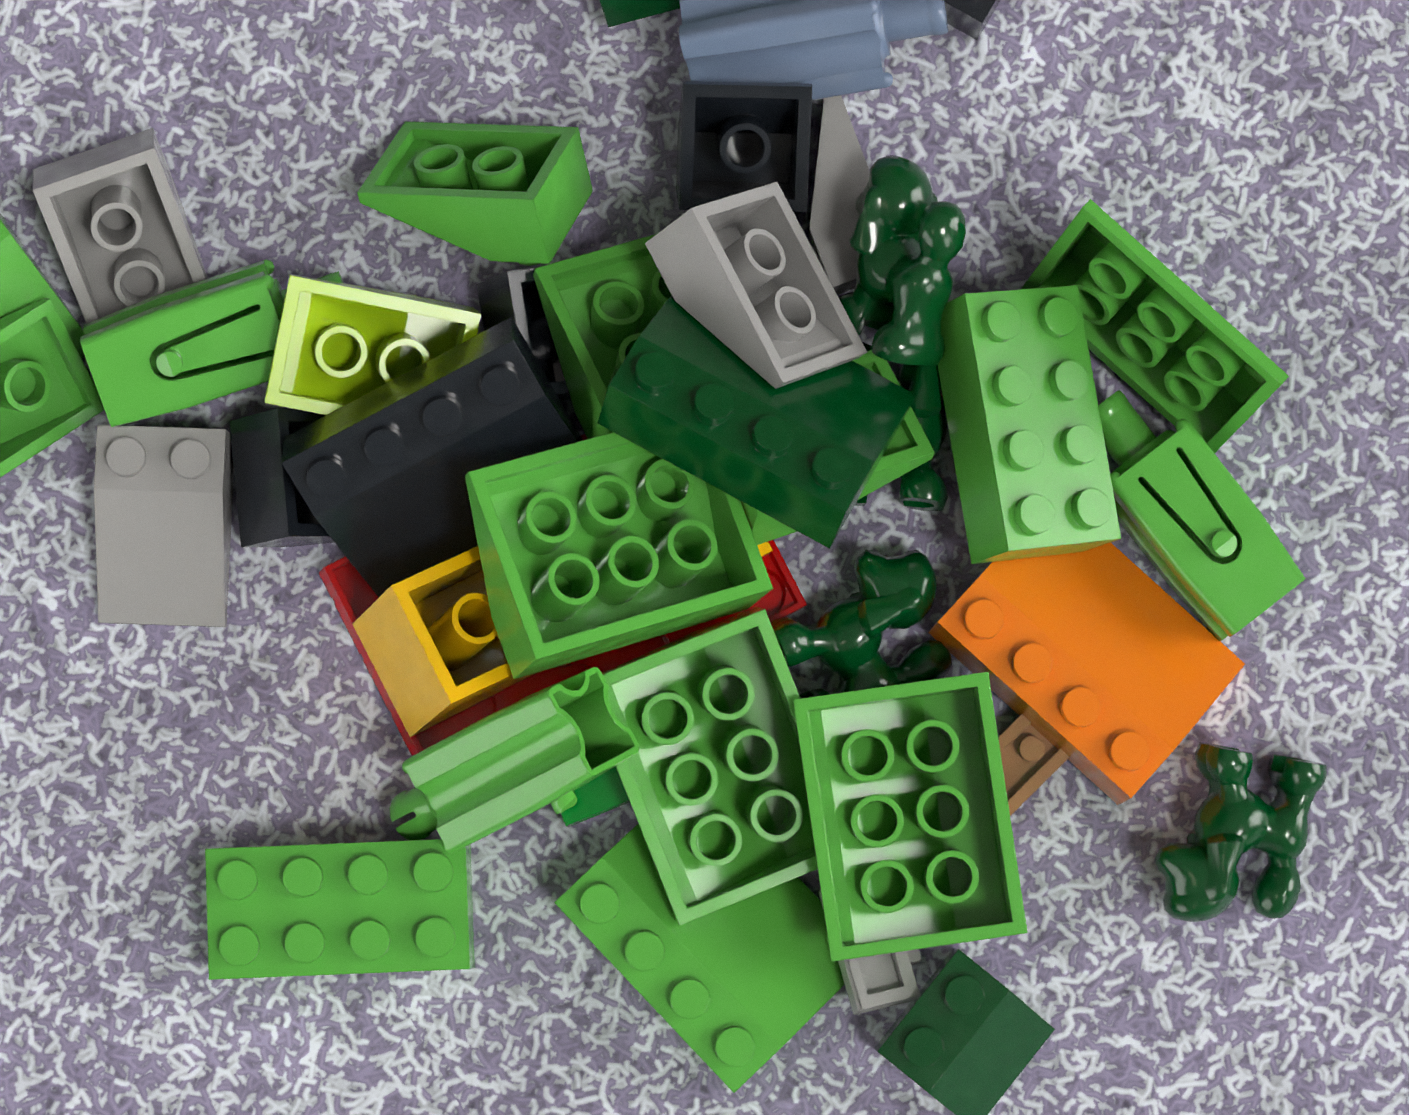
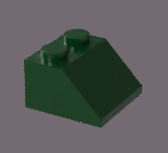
[874,948,1055,1115]

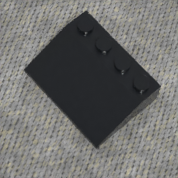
[282,317,583,597]

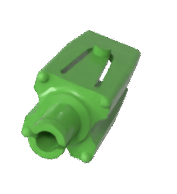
[80,260,343,427]
[1098,390,1306,641]
[389,667,639,853]

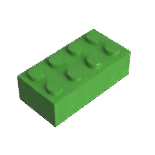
[938,285,1121,564]
[205,839,475,980]

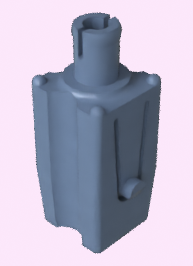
[679,0,948,100]

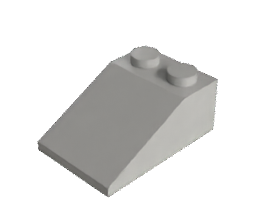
[33,128,208,324]
[645,182,867,389]
[94,425,234,627]

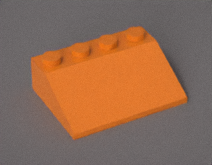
[928,542,1245,805]

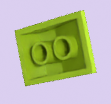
[264,274,481,415]

